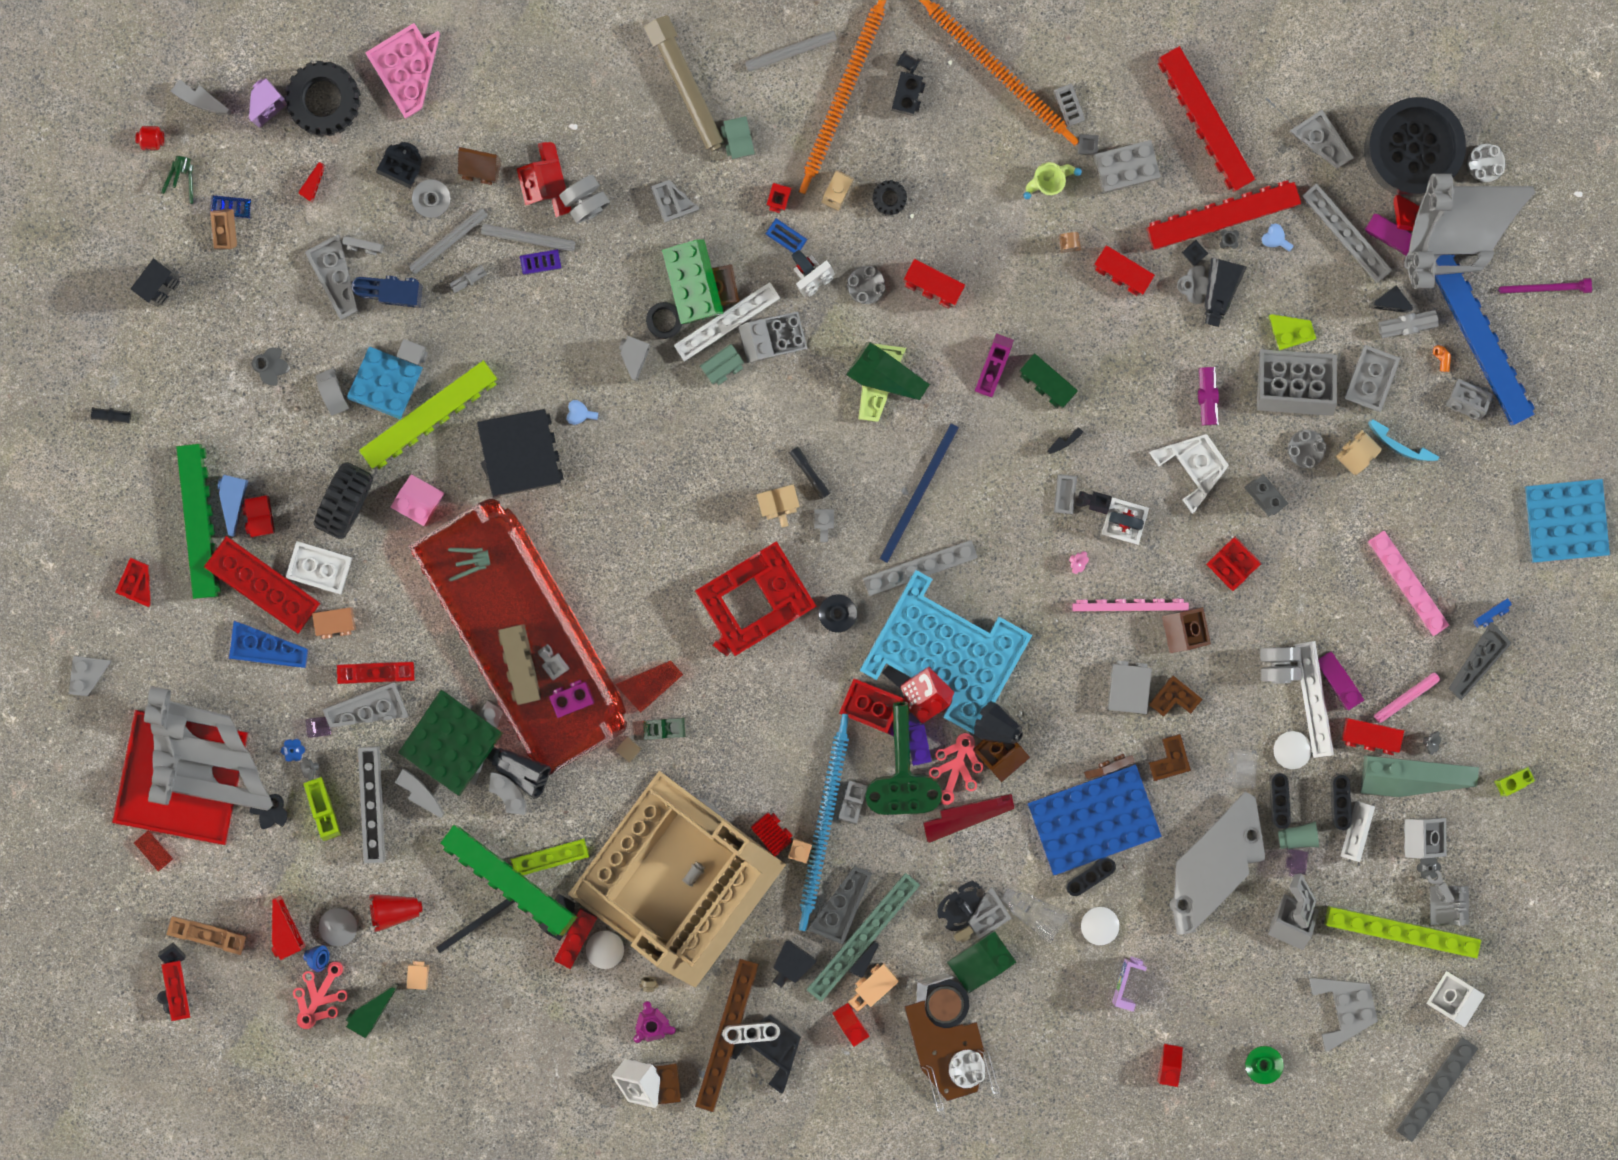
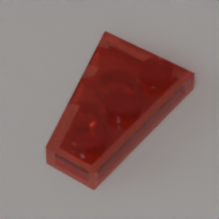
[615,660,684,713]

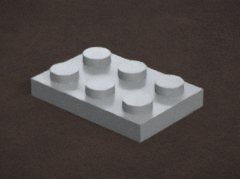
[1344,345,1401,412]

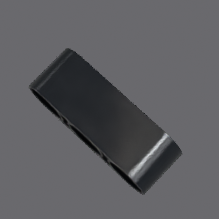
[1269,772,1291,829]
[1330,774,1352,831]
[1066,857,1116,896]

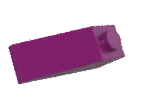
[975,333,1014,398]
[1318,651,1365,711]

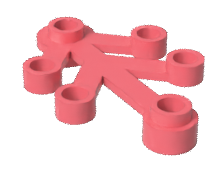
[929,733,983,805]
[293,961,348,1029]

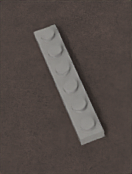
[1301,183,1392,283]
[863,540,978,596]

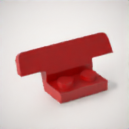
[516,142,571,217]

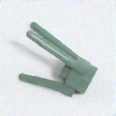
[448,548,490,581]

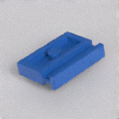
[1473,598,1512,628]

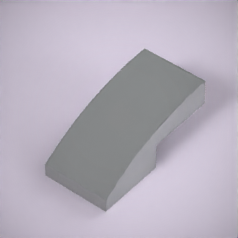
[838,781,867,825]

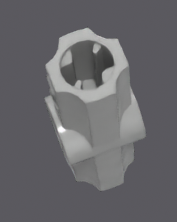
[1378,310,1439,339]

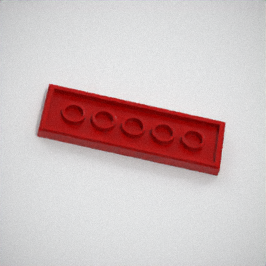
[204,536,320,634]

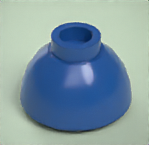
[303,945,329,972]

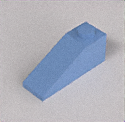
[217,475,248,536]

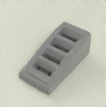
[1053,83,1085,127]

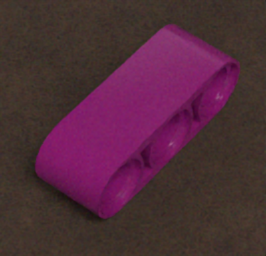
[1365,213,1412,256]

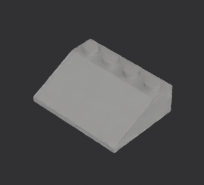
[1257,349,1337,416]

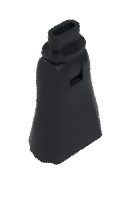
[1204,258,1247,327]
[486,747,551,799]

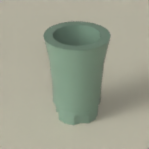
[1278,821,1319,849]

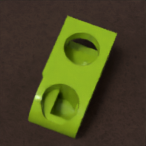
[1494,767,1535,797]

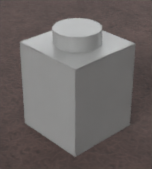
[396,339,428,366]

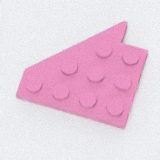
[365,23,440,119]

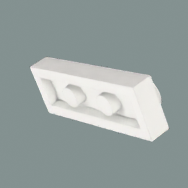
[1341,801,1375,862]

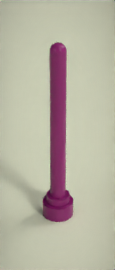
[1498,278,1592,294]

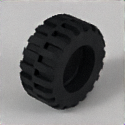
[285,61,361,137]
[313,462,373,539]

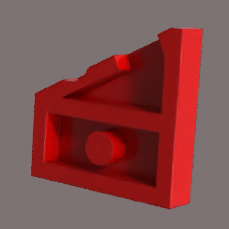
[1393,195,1420,231]
[115,557,151,607]

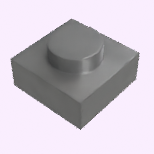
[1078,134,1099,155]

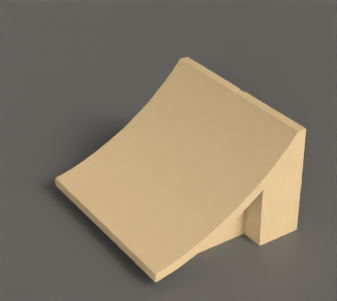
[568,771,786,988]

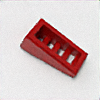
[298,162,325,203]

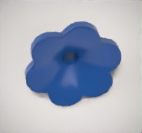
[281,739,305,762]

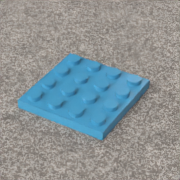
[1525,479,1610,563]

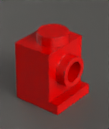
[766,183,792,214]

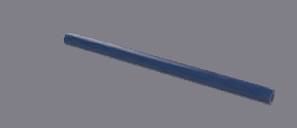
[879,423,959,563]

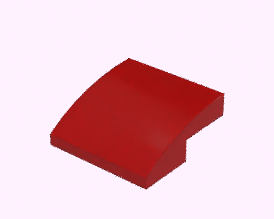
[1206,536,1261,592]

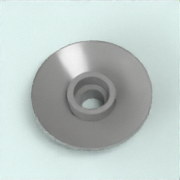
[412,179,451,218]

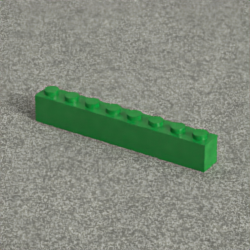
[176,444,221,599]
[440,825,577,936]

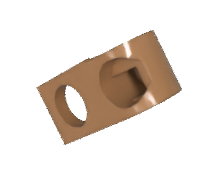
[1059,232,1081,253]

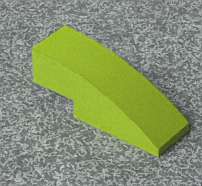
[303,777,342,841]

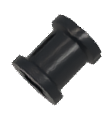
[896,50,921,74]

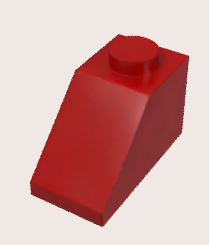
[832,1002,870,1047]
[1157,1043,1183,1087]

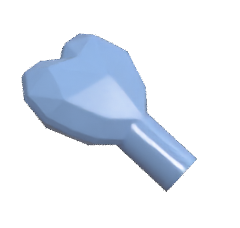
[1262,223,1294,252]
[566,400,599,425]

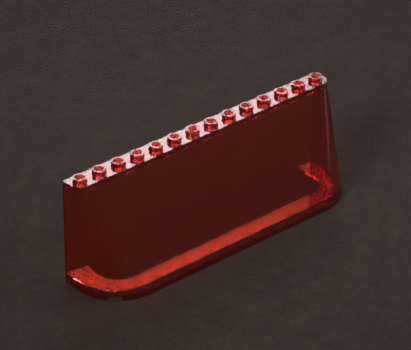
[409,499,627,776]

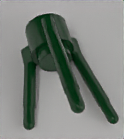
[161,156,194,204]

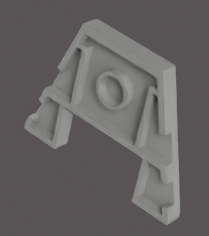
[1308,977,1378,1052]

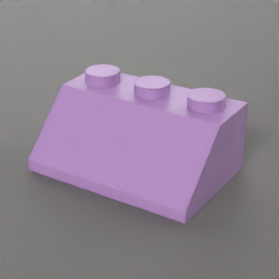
[249,79,287,128]

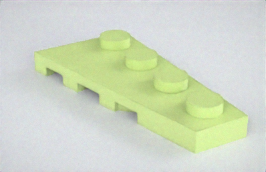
[858,344,906,422]

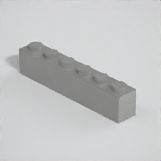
[358,746,386,863]

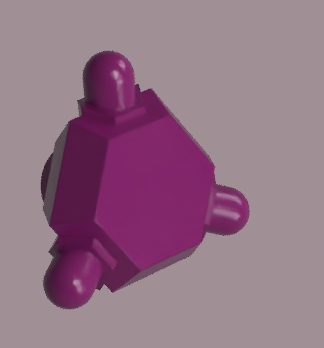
[633,1001,676,1043]

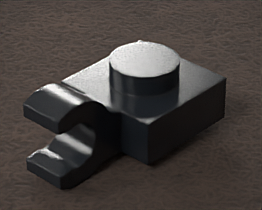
[1076,491,1112,514]

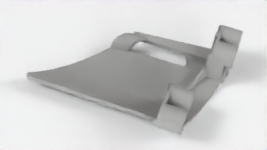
[1404,174,1535,289]

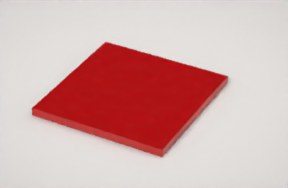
[112,710,249,845]

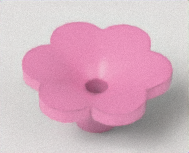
[1069,551,1089,574]

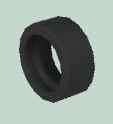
[646,302,682,339]

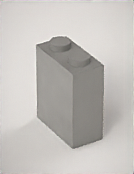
[1107,660,1152,714]

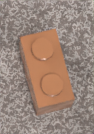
[312,607,356,639]

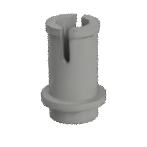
[682,861,705,887]

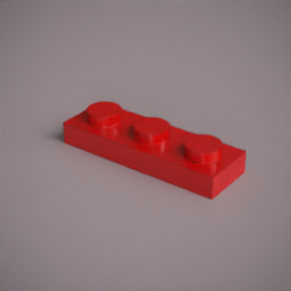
[161,961,191,1021]

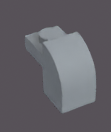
[315,368,349,416]

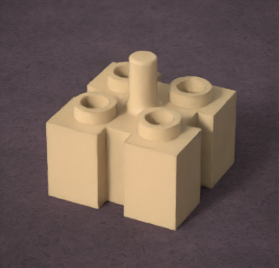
[756,484,800,528]

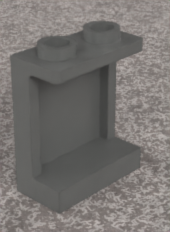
[1244,474,1289,517]

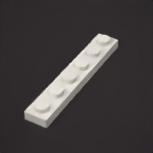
[674,282,780,362]
[1295,641,1334,758]

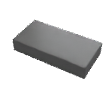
[1054,474,1077,515]

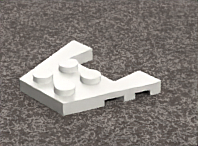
[1149,434,1229,513]

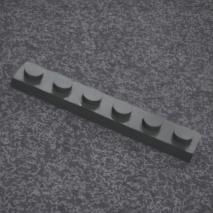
[1396,1037,1478,1142]

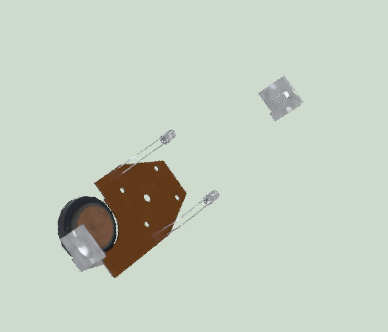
[904,973,1001,1117]

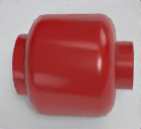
[135,126,165,151]

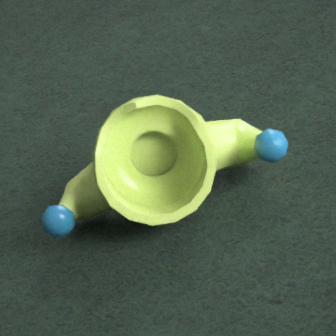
[1023,162,1082,200]

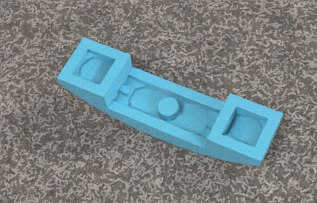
[1368,419,1439,461]

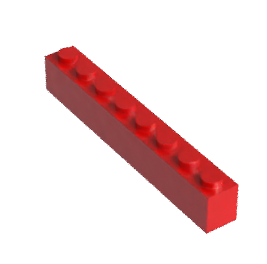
[1157,46,1256,193]
[1146,180,1301,251]

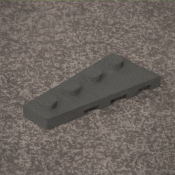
[1448,622,1511,701]

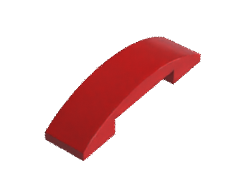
[337,662,415,684]

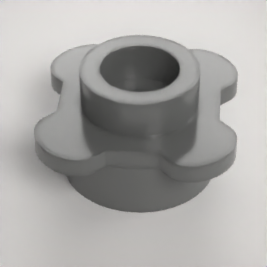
[1219,229,1239,249]

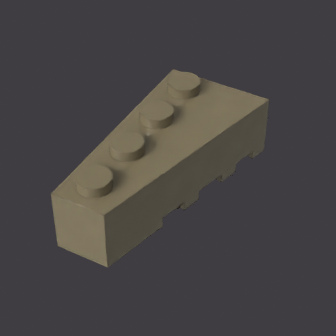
[498,624,541,705]

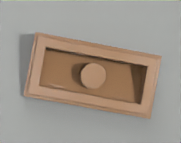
[210,209,237,249]

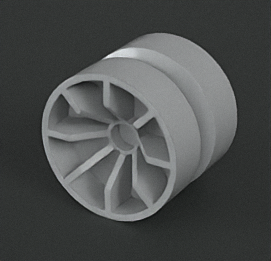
[559,174,611,224]
[1260,647,1302,684]

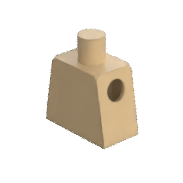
[822,170,855,211]

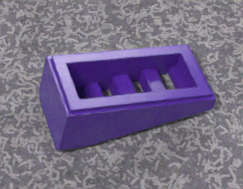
[520,249,562,276]

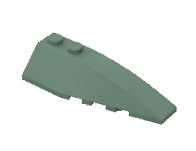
[1360,755,1479,797]

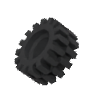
[872,180,907,216]

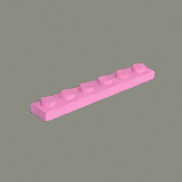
[1367,531,1449,636]
[1072,599,1189,611]

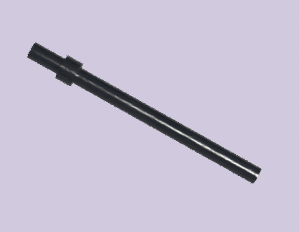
[436,899,517,953]

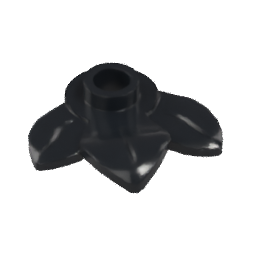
[249,794,287,830]

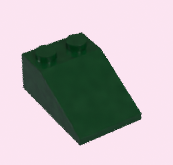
[947,930,1017,993]
[345,983,399,1039]

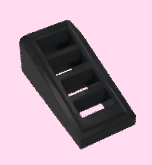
[849,940,879,978]

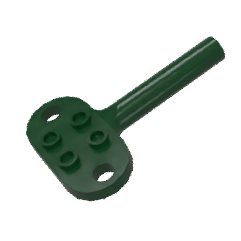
[865,701,942,815]

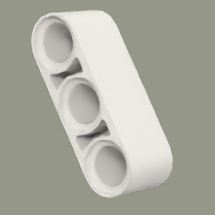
[722,1022,780,1044]

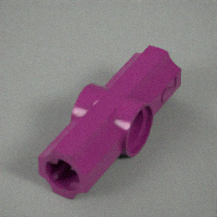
[1198,367,1219,426]

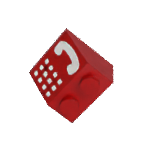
[901,666,954,724]

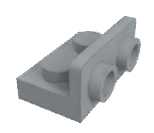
[1446,379,1493,421]

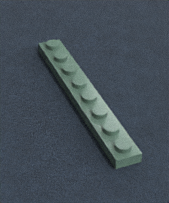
[806,872,920,1002]

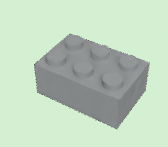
[1094,140,1161,194]

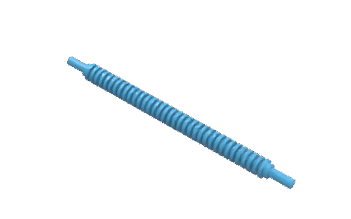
[799,714,849,931]

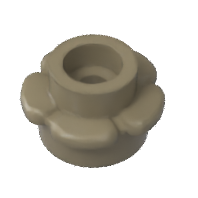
[639,977,658,992]

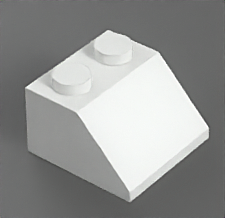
[1426,971,1485,1027]
[612,1059,660,1108]

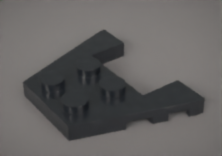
[731,1014,801,1094]

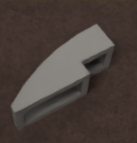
[171,80,232,115]
[395,768,445,818]

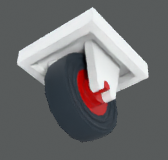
[791,250,835,298]
[1101,497,1149,545]

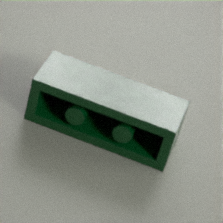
[1019,353,1078,409]

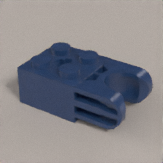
[352,276,423,308]

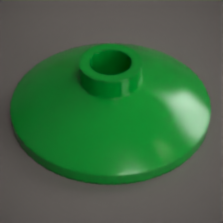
[1245,1046,1284,1084]

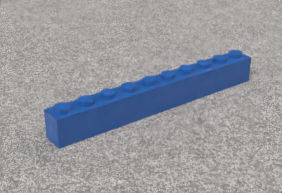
[1435,254,1535,426]

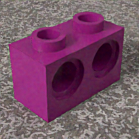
[549,680,595,718]

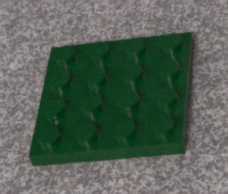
[398,690,503,796]

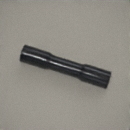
[789,446,831,500]

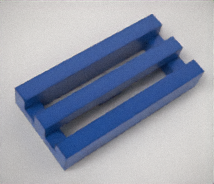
[765,218,808,253]

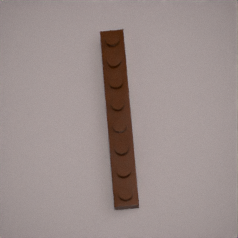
[695,959,759,1112]

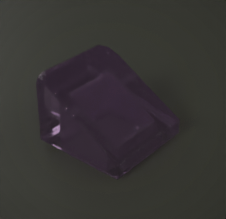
[306,716,331,738]

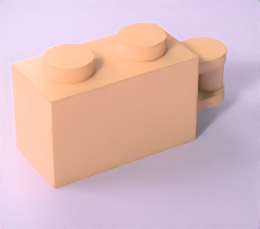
[848,963,899,1012]

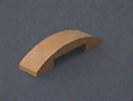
[166,916,246,955]

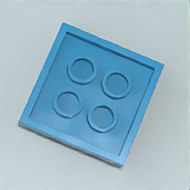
[347,346,423,420]

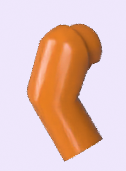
[1433,345,1451,372]

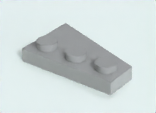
[1289,110,1353,169]

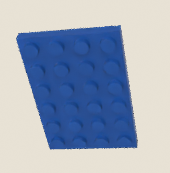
[1027,764,1162,875]

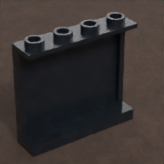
[477,409,564,500]

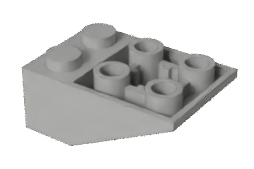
[738,312,807,363]

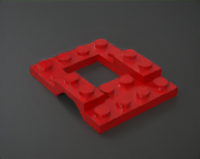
[695,541,817,657]

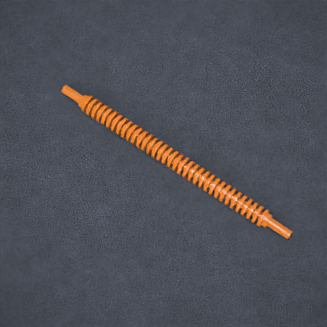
[798,0,886,194]
[919,0,1079,146]

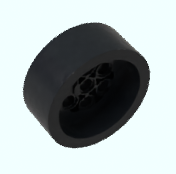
[1364,97,1466,198]

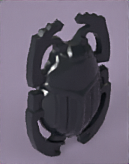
[937,880,986,931]

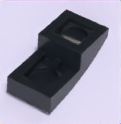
[1047,427,1083,454]

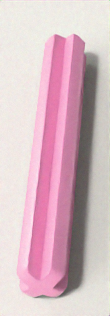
[1374,673,1440,723]

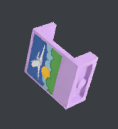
[1112,956,1147,1012]

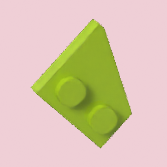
[1268,314,1316,351]

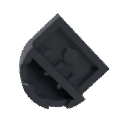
[376,142,422,189]

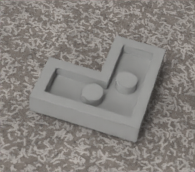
[1290,874,1316,929]

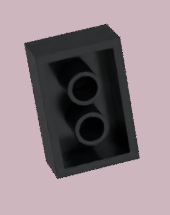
[130,258,181,307]

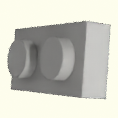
[342,236,383,256]

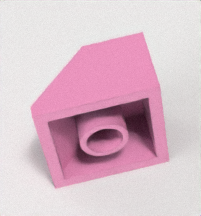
[390,474,445,526]

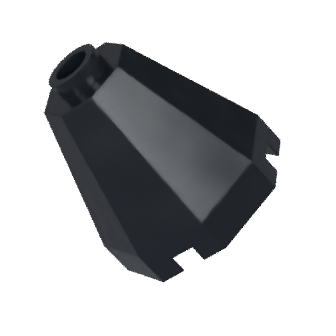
[974,701,1023,744]

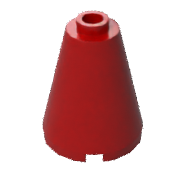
[369,894,423,932]

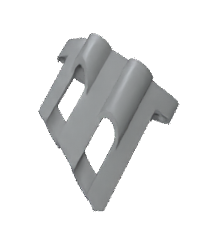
[144,686,273,811]

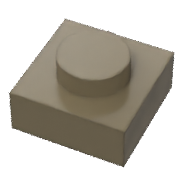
[953,925,974,943]

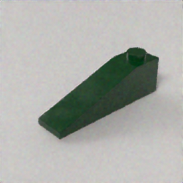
[846,342,930,400]

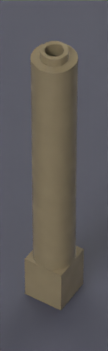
[643,15,724,152]

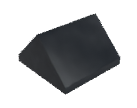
[1369,285,1413,313]

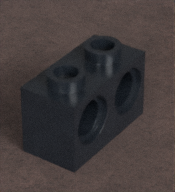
[891,71,926,116]

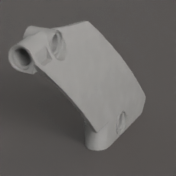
[1170,792,1265,935]

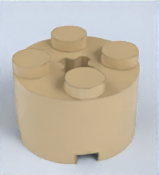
[1336,430,1382,475]

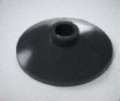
[819,594,857,633]

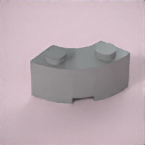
[489,771,527,815]

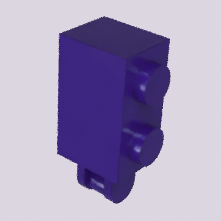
[909,713,932,766]

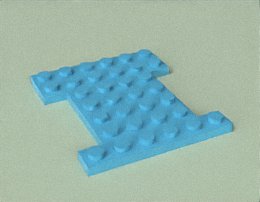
[859,570,1032,734]

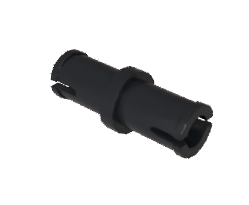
[91,407,131,424]

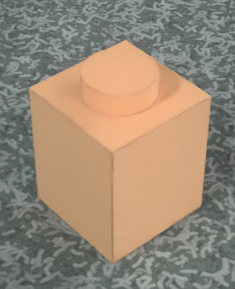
[788,838,812,863]
[407,961,429,990]

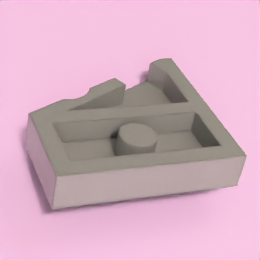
[650,180,699,223]
[69,656,111,696]
[969,887,1012,939]

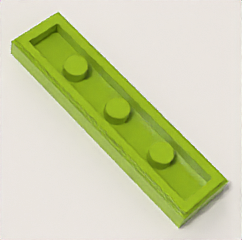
[510,838,590,876]

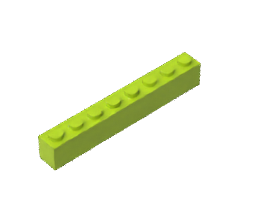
[359,360,498,470]
[1324,905,1481,959]

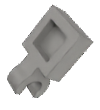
[815,509,834,542]
[538,644,570,680]
[1426,870,1455,903]

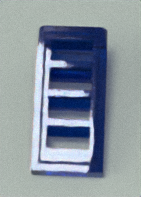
[209,195,251,218]

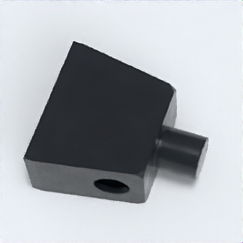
[773,939,817,987]

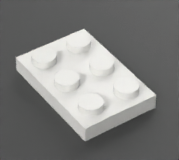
[286,541,352,594]

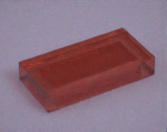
[134,830,174,872]

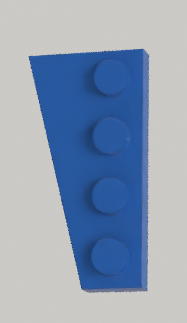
[229,621,308,668]

